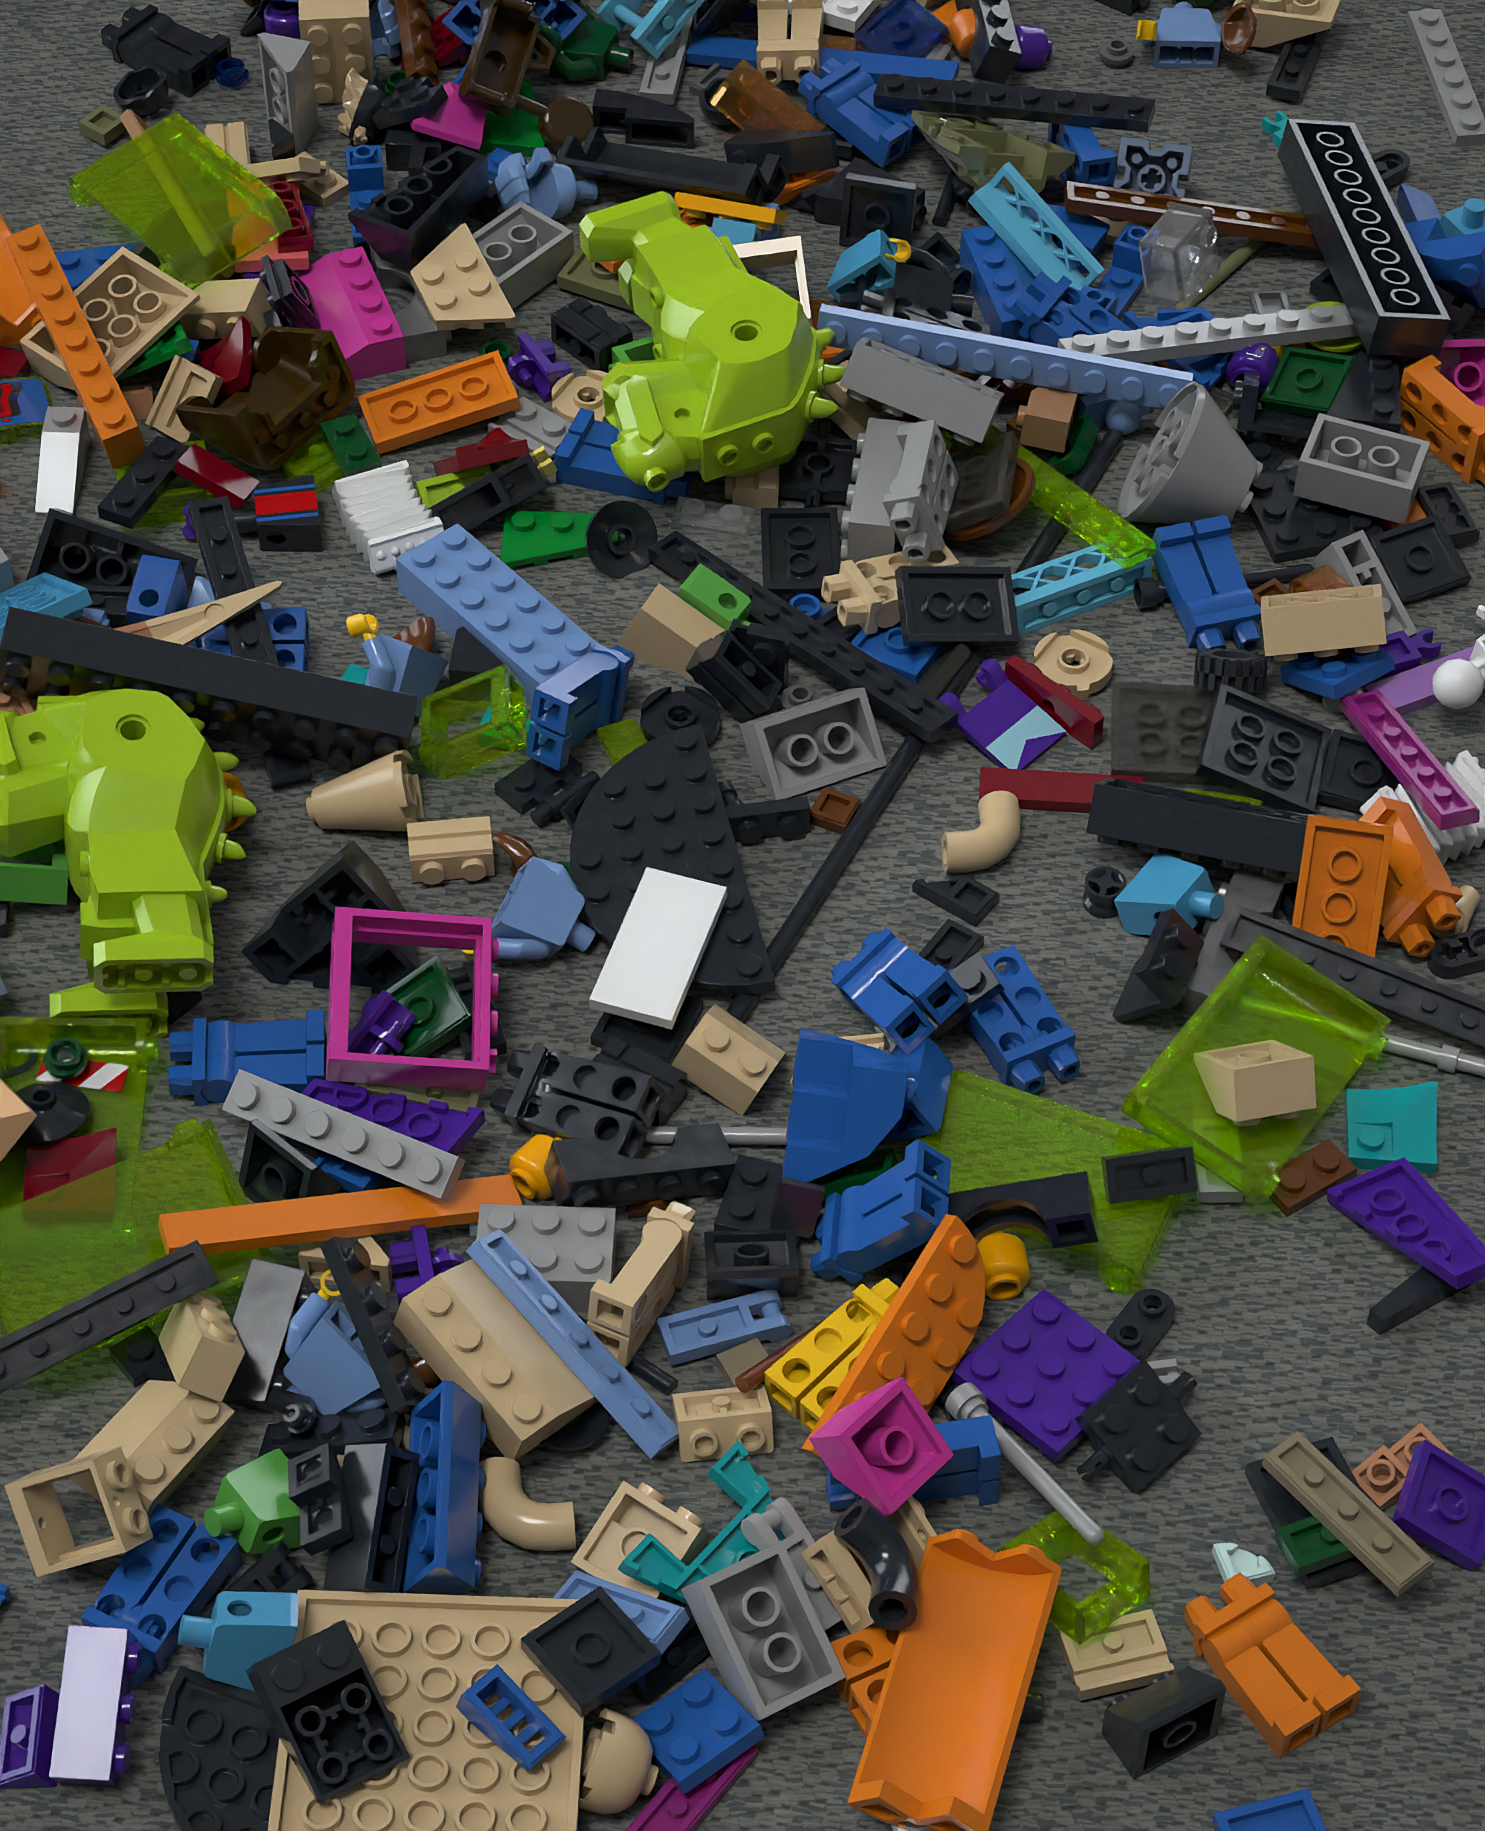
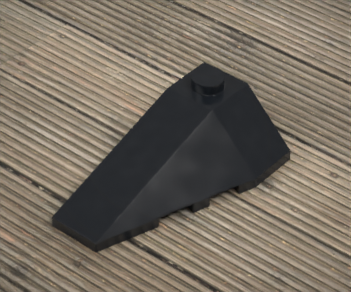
[26,508,199,590]

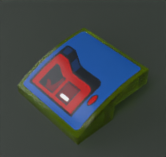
[0,377,53,445]

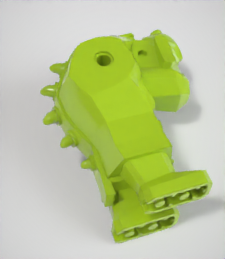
[579,191,845,492]
[0,689,256,1043]

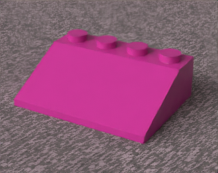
[282,246,407,381]

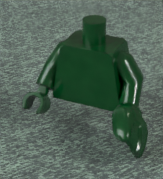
[532,0,634,82]

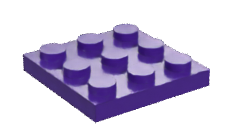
[951,1288,1140,1463]

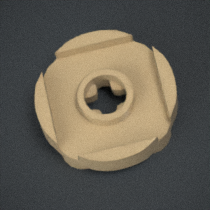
[552,370,610,424]
[1033,630,1113,701]

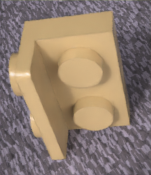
[672,1384,774,1462]

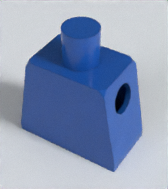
[126,554,190,625]

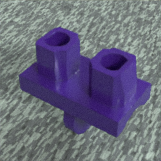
[506,332,572,403]
[348,990,417,1055]
[388,1225,465,1306]

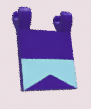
[939,659,1067,769]

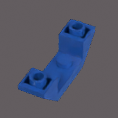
[346,145,385,248]
[1080,223,1162,320]

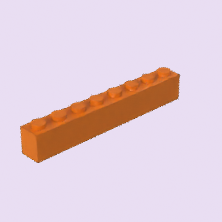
[5,224,146,469]

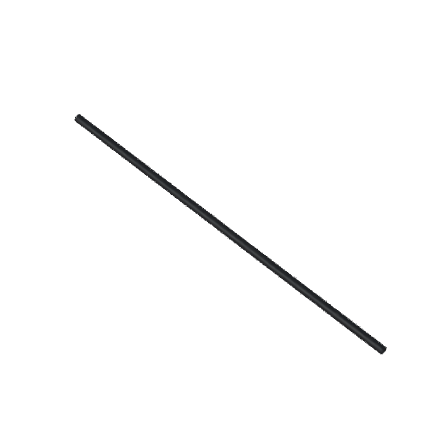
[726,430,1124,1023]

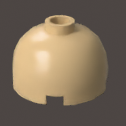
[579,1708,658,1815]

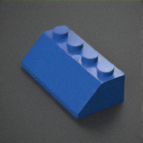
[959,226,1040,344]
[403,1380,486,1595]

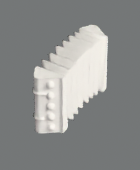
[332,460,444,575]
[1360,750,1485,866]

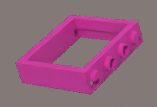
[326,907,499,1091]

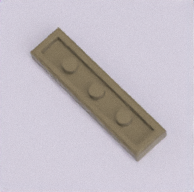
[1262,1431,1435,1597]

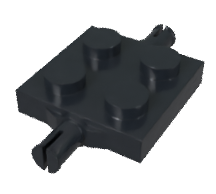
[778,418,859,508]
[1075,1360,1202,1493]

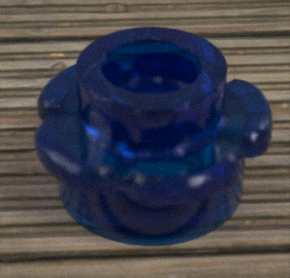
[215,57,249,88]

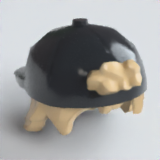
[338,67,388,146]

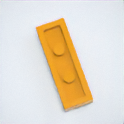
[675,192,788,231]

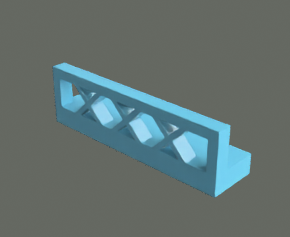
[968,162,1105,290]
[1011,533,1152,636]

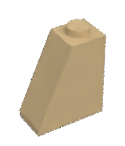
[616,583,725,679]

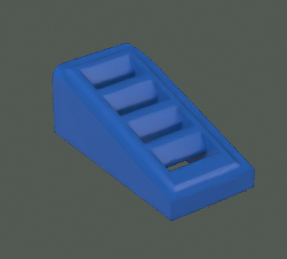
[456,1664,566,1772]

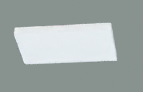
[589,867,727,1029]

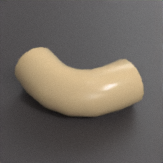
[941,791,1021,873]
[478,1457,576,1551]

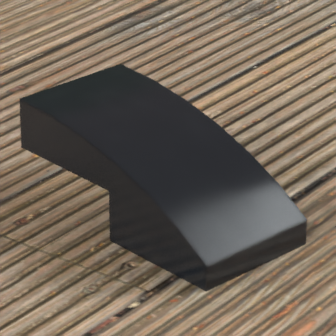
[288,1442,352,1556]

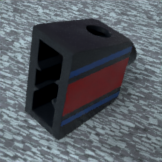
[232,475,323,552]

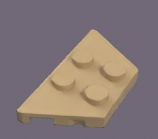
[410,223,518,330]

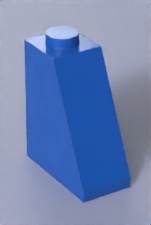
[878,1036,953,1145]

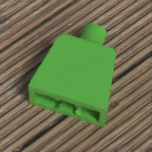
[678,563,752,631]
[204,1448,300,1555]

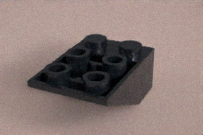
[246,1619,410,1804]

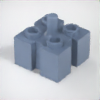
[1113,137,1194,198]

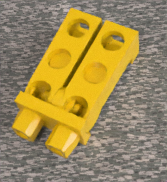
[764,1278,899,1432]

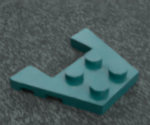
[618,1441,786,1605]

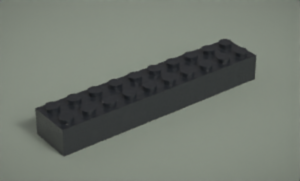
[1278,119,1451,359]
[0,606,418,769]

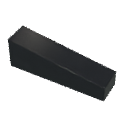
[1367,1267,1471,1335]

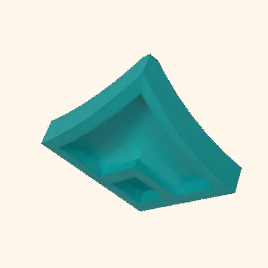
[1344,1081,1438,1174]

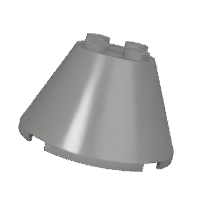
[1117,381,1263,525]

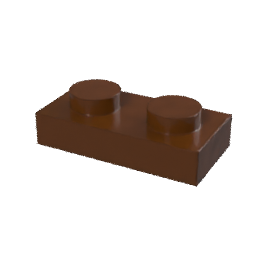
[1259,1139,1357,1217]

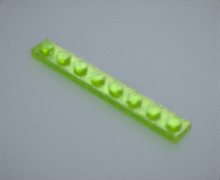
[939,425,1156,570]

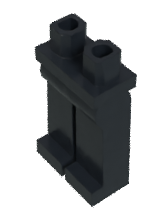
[101,4,233,98]
[857,287,990,382]
[490,1044,665,1159]

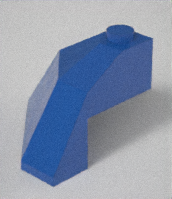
[442,0,587,46]
[1404,218,1485,308]
[781,1028,915,1182]

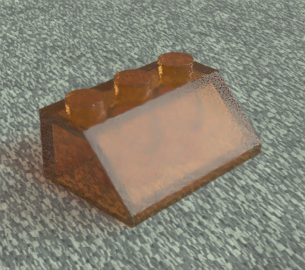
[709,59,824,131]

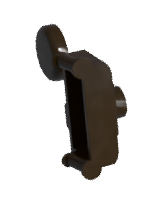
[458,0,596,152]

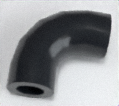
[834,1498,921,1630]

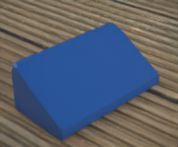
[1397,184,1441,223]

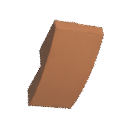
[1352,1423,1453,1510]

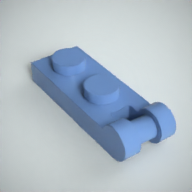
[656,1290,793,1366]

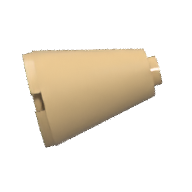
[306,750,424,832]

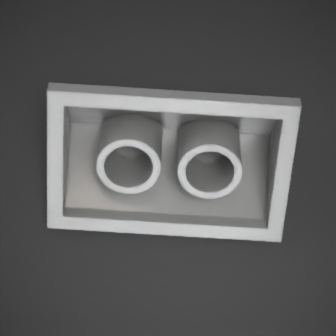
[258,33,319,156]

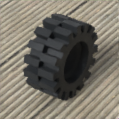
[1193,648,1268,693]

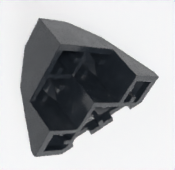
[241,840,420,994]

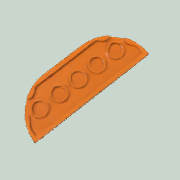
[801,1214,985,1460]

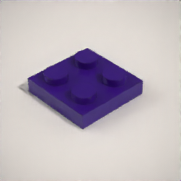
[1392,1440,1485,1571]

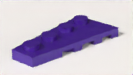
[301,1078,486,1156]
[1326,1157,1485,1289]

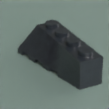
[348,146,489,271]

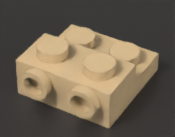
[571,1481,709,1600]

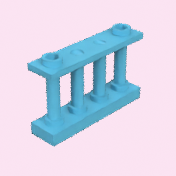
[595,0,705,59]

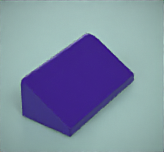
[0,1684,60,1789]

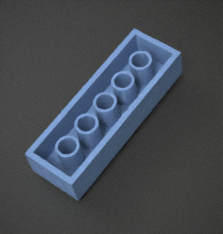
[396,523,599,708]

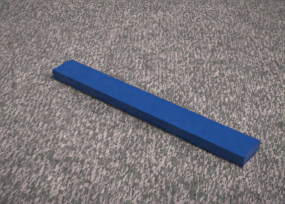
[686,35,959,84]

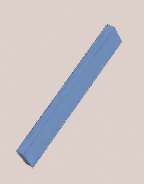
[466,1229,679,1459]

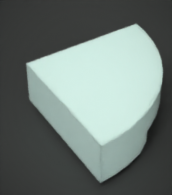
[1212,1543,1275,1586]

